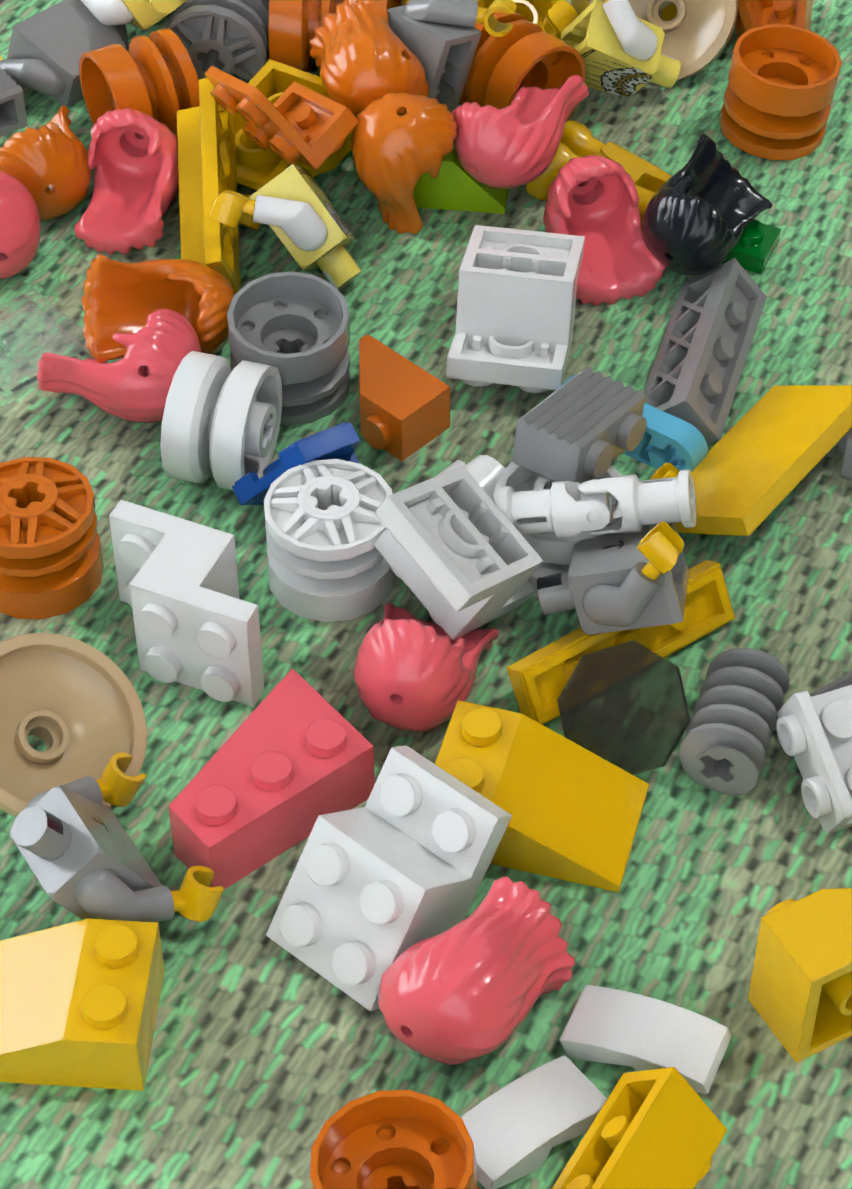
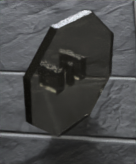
[557,640,691,775]

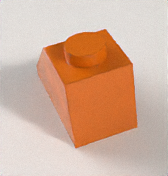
[359,334,450,461]

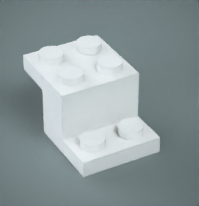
[446,225,585,393]
[373,466,544,640]
[109,500,265,707]
[266,745,512,1011]

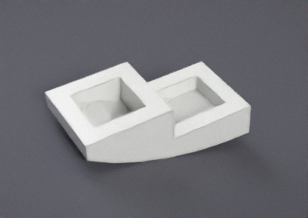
[560,985,732,1094]
[461,1055,607,1189]

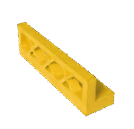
[177,78,241,293]

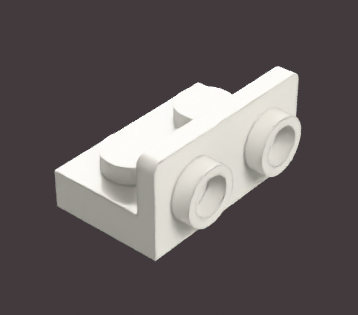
[777,685,852,834]

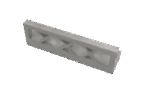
[643,258,767,445]

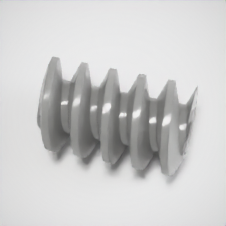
[679,648,790,796]

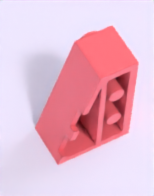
[168,668,375,890]

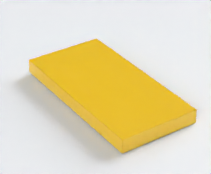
[675,385,852,537]

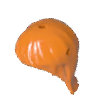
[310,0,429,117]
[351,92,457,234]
[0,105,91,221]
[81,255,236,363]

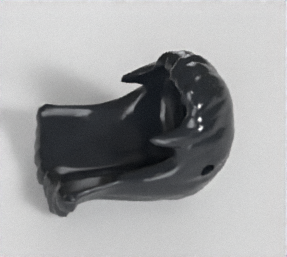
[643,133,773,275]

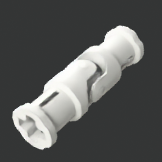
[497,469,697,539]

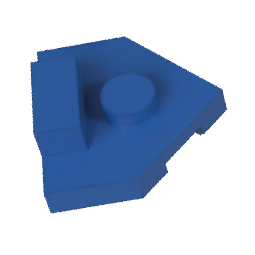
[232,422,360,505]

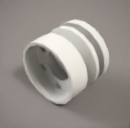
[263,459,396,622]

